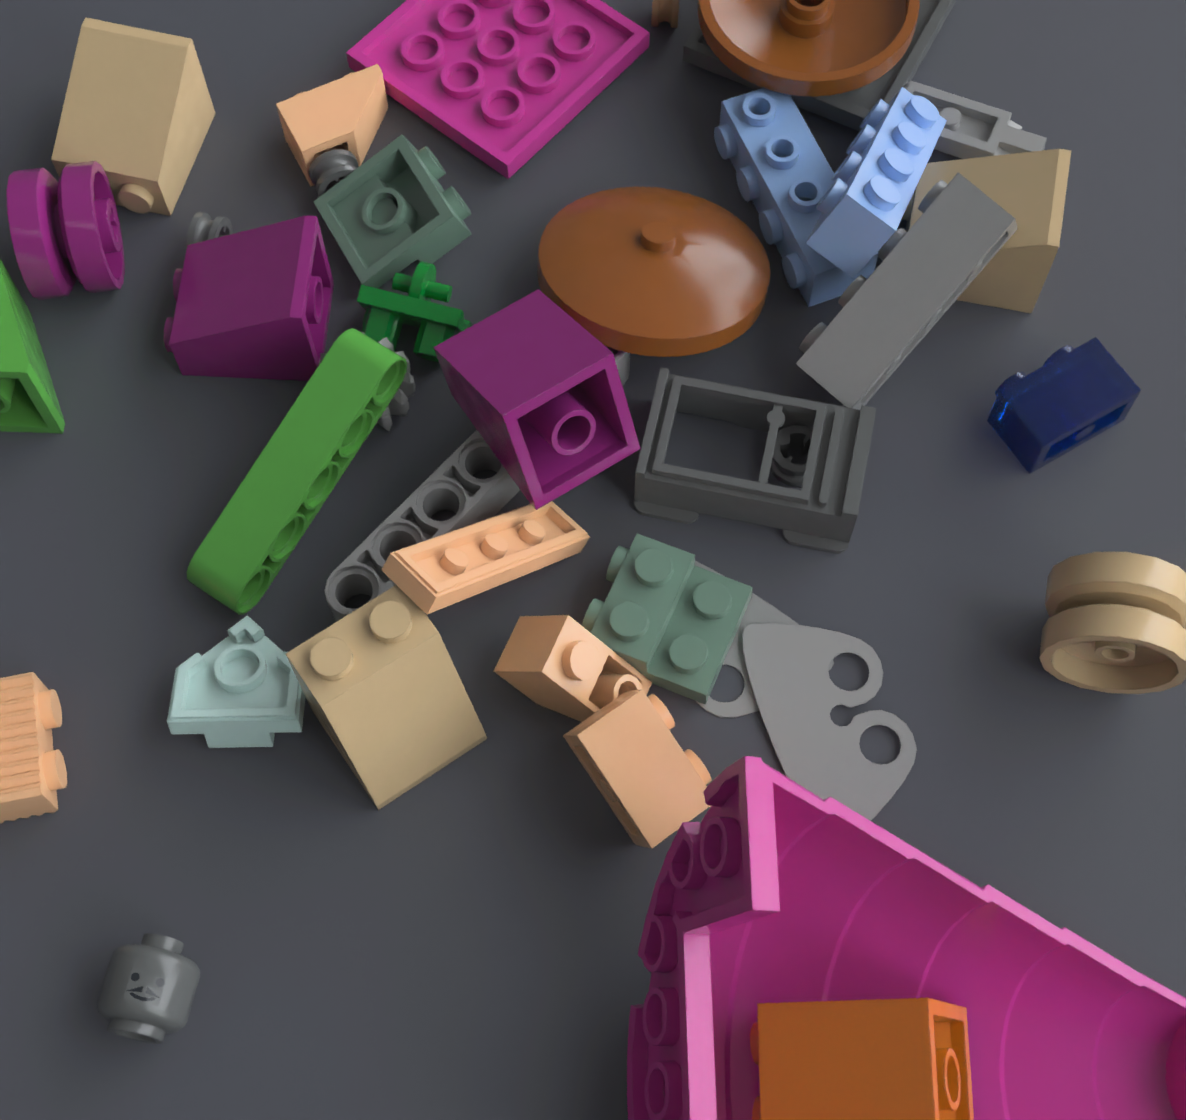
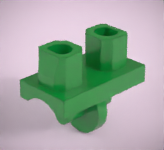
[357,261,472,363]

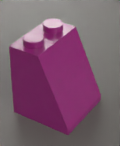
[164,216,334,381]
[434,289,641,510]

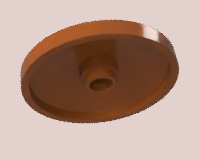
[697,0,920,97]
[537,187,770,357]

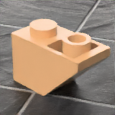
[276,64,388,186]
[494,615,652,722]

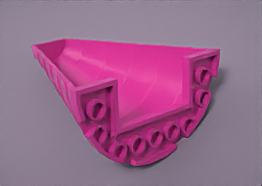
[627,756,1186,1120]

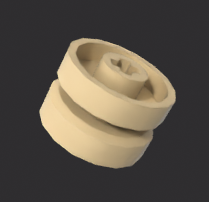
[1039,552,1186,694]

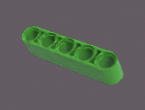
[187,328,407,615]

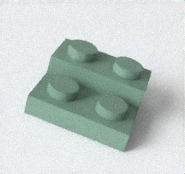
[313,134,472,288]
[582,533,753,704]

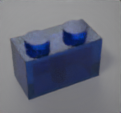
[987,337,1141,474]

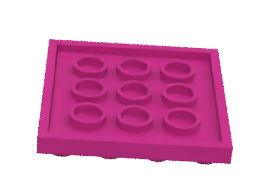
[346,0,650,179]

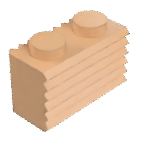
[0,672,67,824]

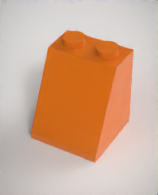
[750,998,974,1120]

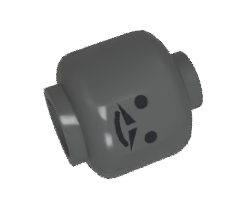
[97,933,200,1044]

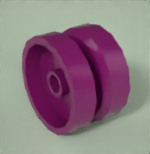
[6,161,125,300]

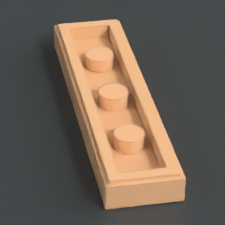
[381,501,590,615]

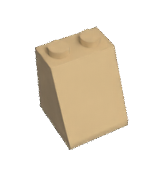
[51,17,216,216]
[901,149,1071,313]
[285,585,487,810]

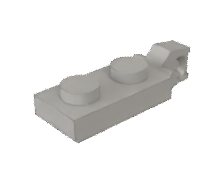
[904,80,1047,159]

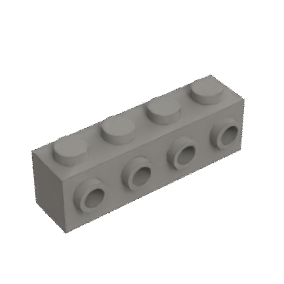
[796,173,1018,410]

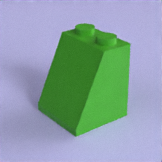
[0,258,65,434]

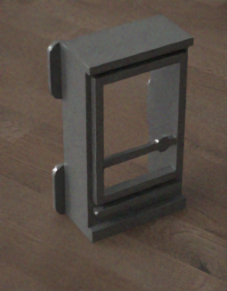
[634,367,877,554]

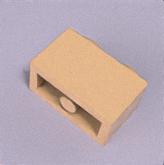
[563,689,712,848]

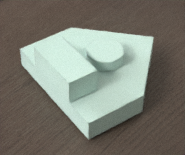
[167,616,305,748]

